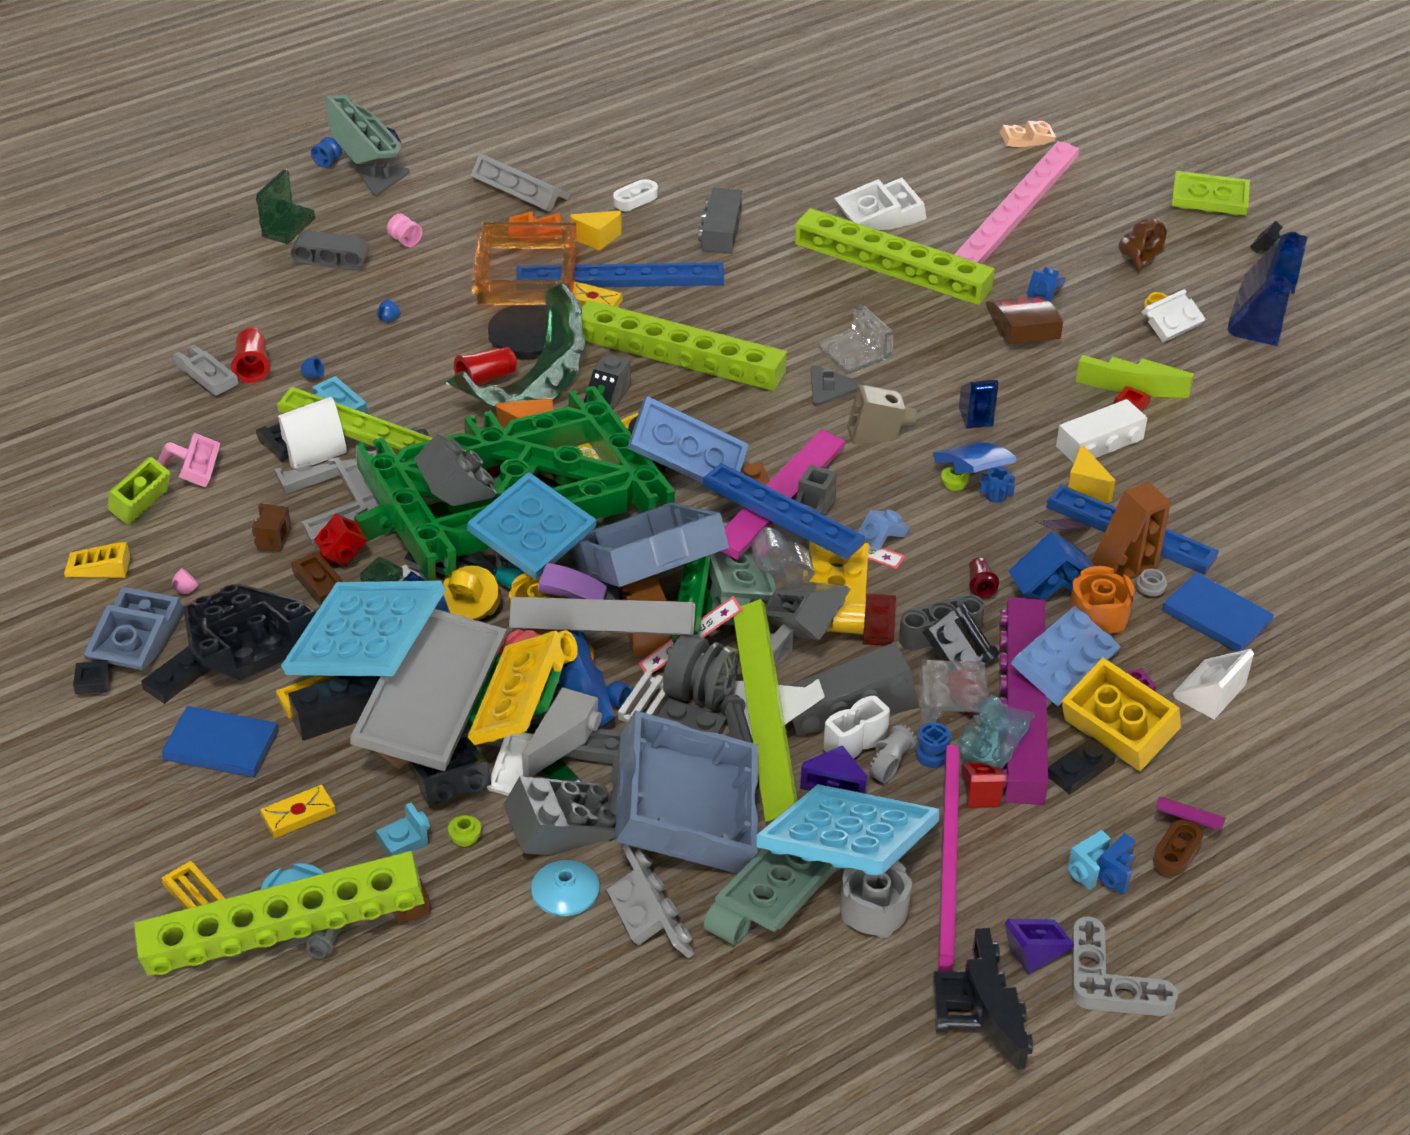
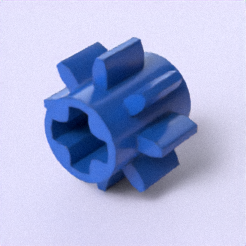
[980,467,1015,503]

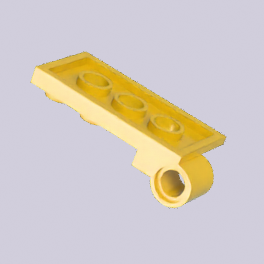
[806,541,869,634]
[467,630,578,745]

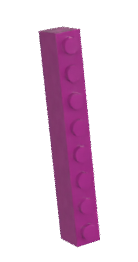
[999,597,1048,805]

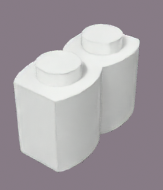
[823,696,890,759]

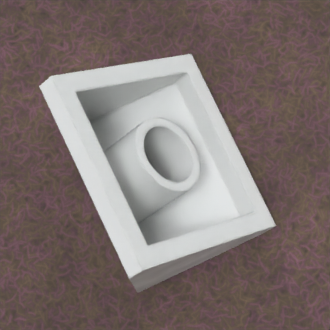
[1172,649,1254,720]

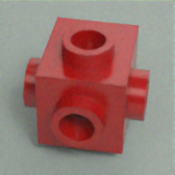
[314,513,368,567]

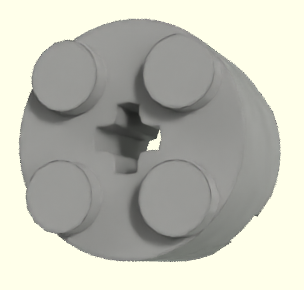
[840,860,912,938]

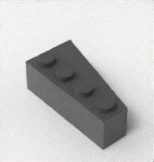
[790,642,920,736]

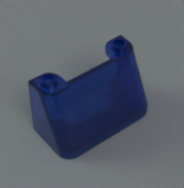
[1227,232,1308,346]

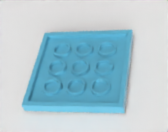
[281,581,446,676]
[757,784,939,875]

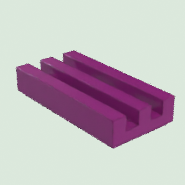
[1156,796,1226,830]

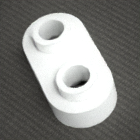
[613,180,658,212]

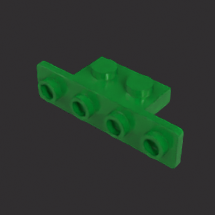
[672,555,713,644]

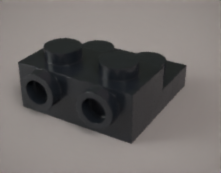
[408,737,492,804]

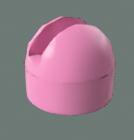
[172,568,199,594]

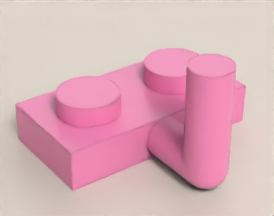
[157,433,221,488]

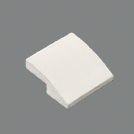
[278,397,347,470]

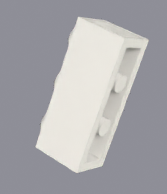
[1056,399,1147,463]

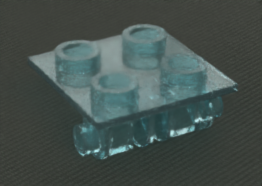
[958,695,1035,770]

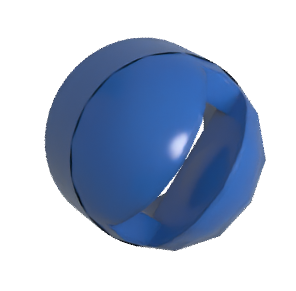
[377,299,401,323]
[301,356,324,379]
[607,681,633,708]

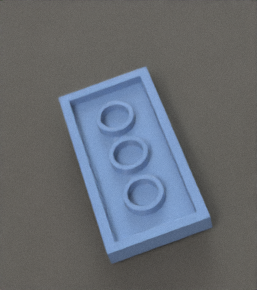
[627,396,749,483]
[1011,606,1121,706]

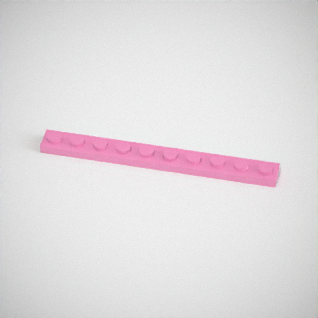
[954,141,1080,264]

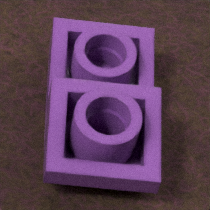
[539,563,607,600]

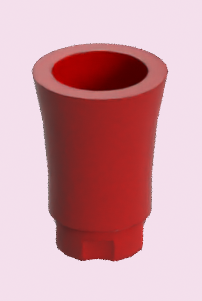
[231,327,270,383]
[454,347,517,392]

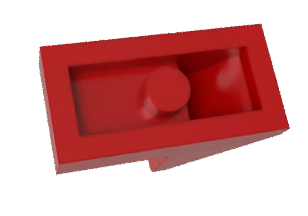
[962,762,1005,808]

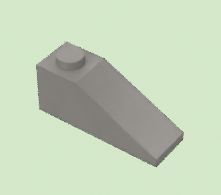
[522,687,602,777]

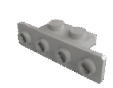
[607,844,695,958]

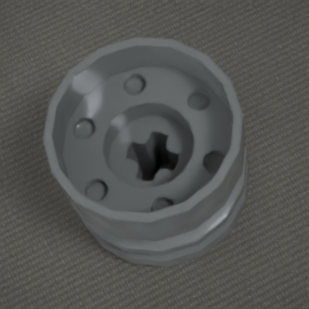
[663,634,739,711]

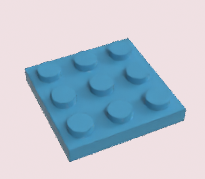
[467,472,596,580]

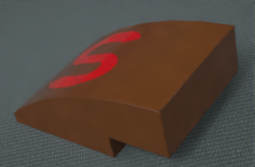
[986,296,1063,344]

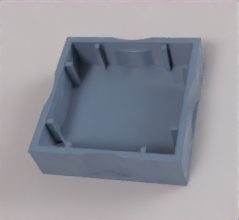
[569,502,729,587]
[615,710,758,874]

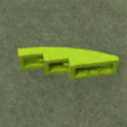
[1076,355,1194,398]

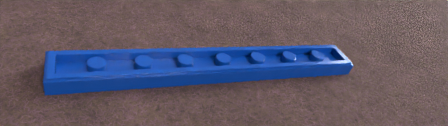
[516,262,724,289]

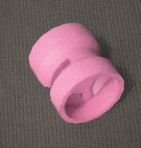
[387,213,423,247]

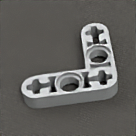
[1072,917,1178,1016]

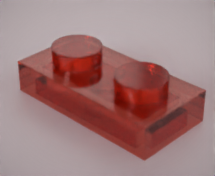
[863,593,896,646]

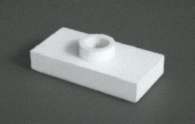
[487,732,534,796]

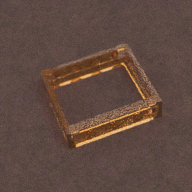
[472,222,577,305]

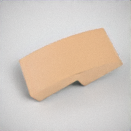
[1000,121,1056,147]

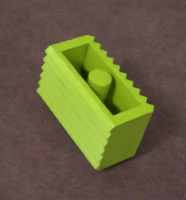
[107,457,170,525]

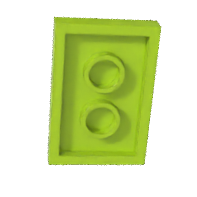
[1171,171,1250,215]

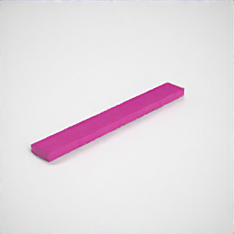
[721,429,846,560]
[937,745,960,972]

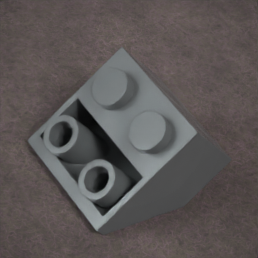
[414,434,497,506]
[765,582,850,640]

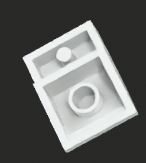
[834,178,927,230]

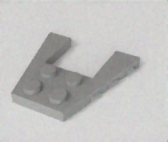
[274,447,396,548]

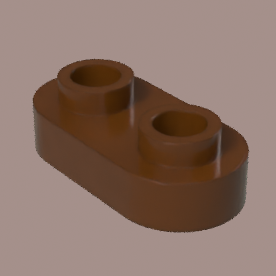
[1153,820,1203,876]

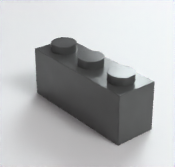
[698,187,742,254]

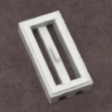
[618,671,669,723]

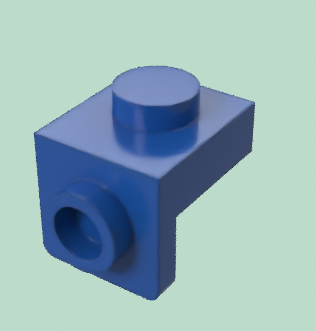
[1027,267,1066,302]

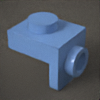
[858,509,910,550]

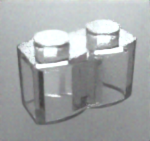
[751,527,815,586]

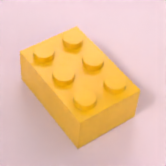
[1062,657,1181,771]

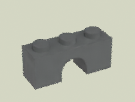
[773,464,837,551]

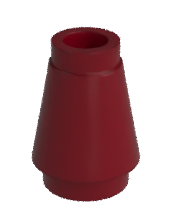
[969,558,999,598]

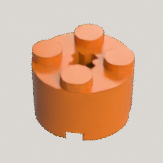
[1068,566,1135,634]

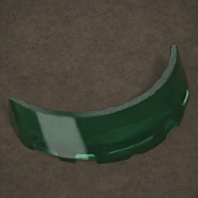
[445,282,585,406]

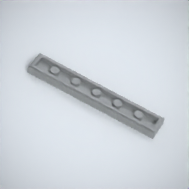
[509,597,696,635]

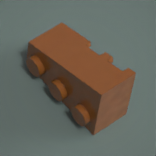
[1091,481,1171,579]

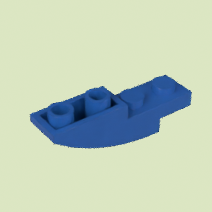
[557,631,615,729]

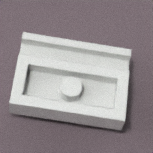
[1142,289,1206,343]

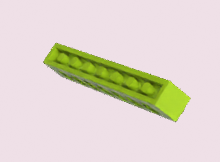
[795,208,995,305]
[575,300,787,391]
[134,851,425,976]

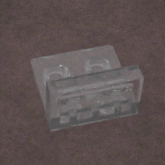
[818,304,894,374]
[918,660,989,727]

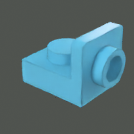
[376,802,430,856]
[1067,830,1111,890]

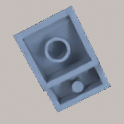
[83,587,184,670]

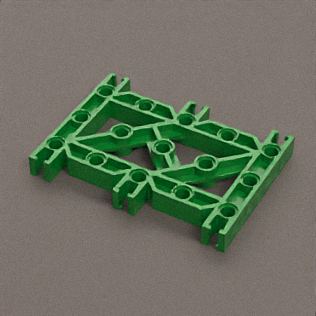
[356,386,675,581]

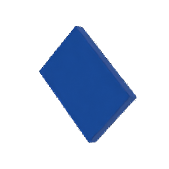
[1162,572,1274,652]
[161,706,279,777]

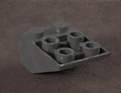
[503,776,616,855]

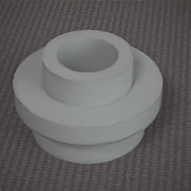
[1136,568,1167,596]

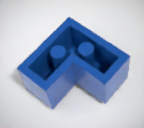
[1009,531,1094,601]

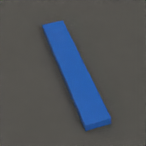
[703,463,865,560]
[1046,484,1219,575]

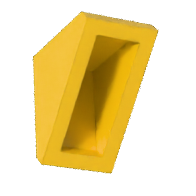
[570,211,621,251]
[1068,446,1116,503]

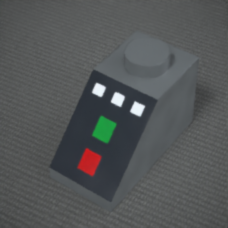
[584,353,631,409]

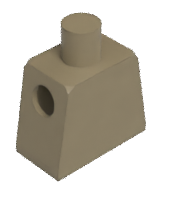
[847,385,917,444]

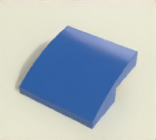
[933,442,1017,474]

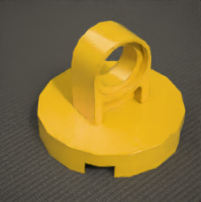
[443,566,501,621]

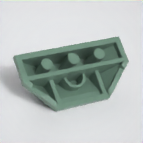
[325,95,401,164]

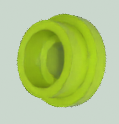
[941,465,970,491]
[448,815,482,847]

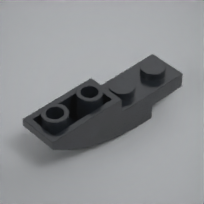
[964,927,1033,1070]

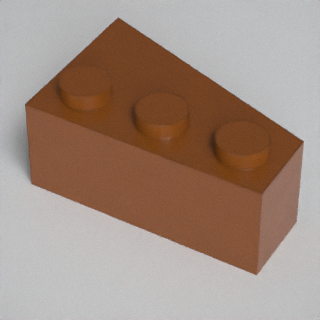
[618,575,672,657]

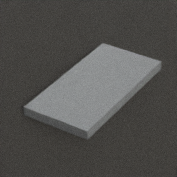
[350,609,507,771]

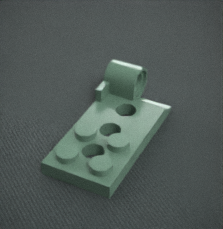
[708,523,777,625]
[704,849,837,945]

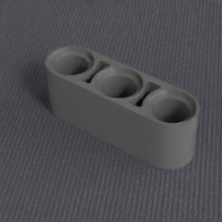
[291,231,370,270]
[899,595,985,650]

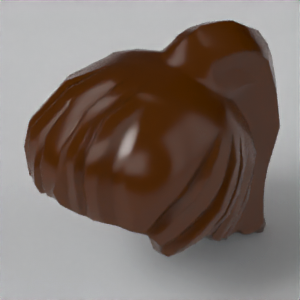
[1119,218,1167,270]

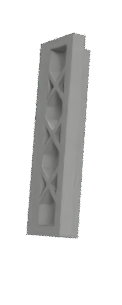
[470,153,571,212]

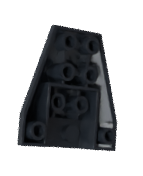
[183,583,316,680]

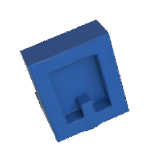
[1098,833,1136,895]

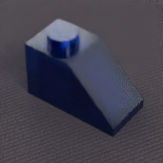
[959,380,999,429]

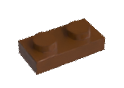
[291,551,344,605]

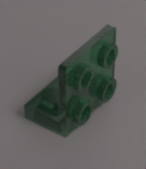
[256,169,315,244]

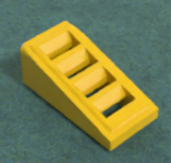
[64,542,131,578]

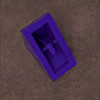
[800,745,867,794]
[1004,919,1074,974]

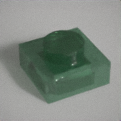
[360,556,403,582]

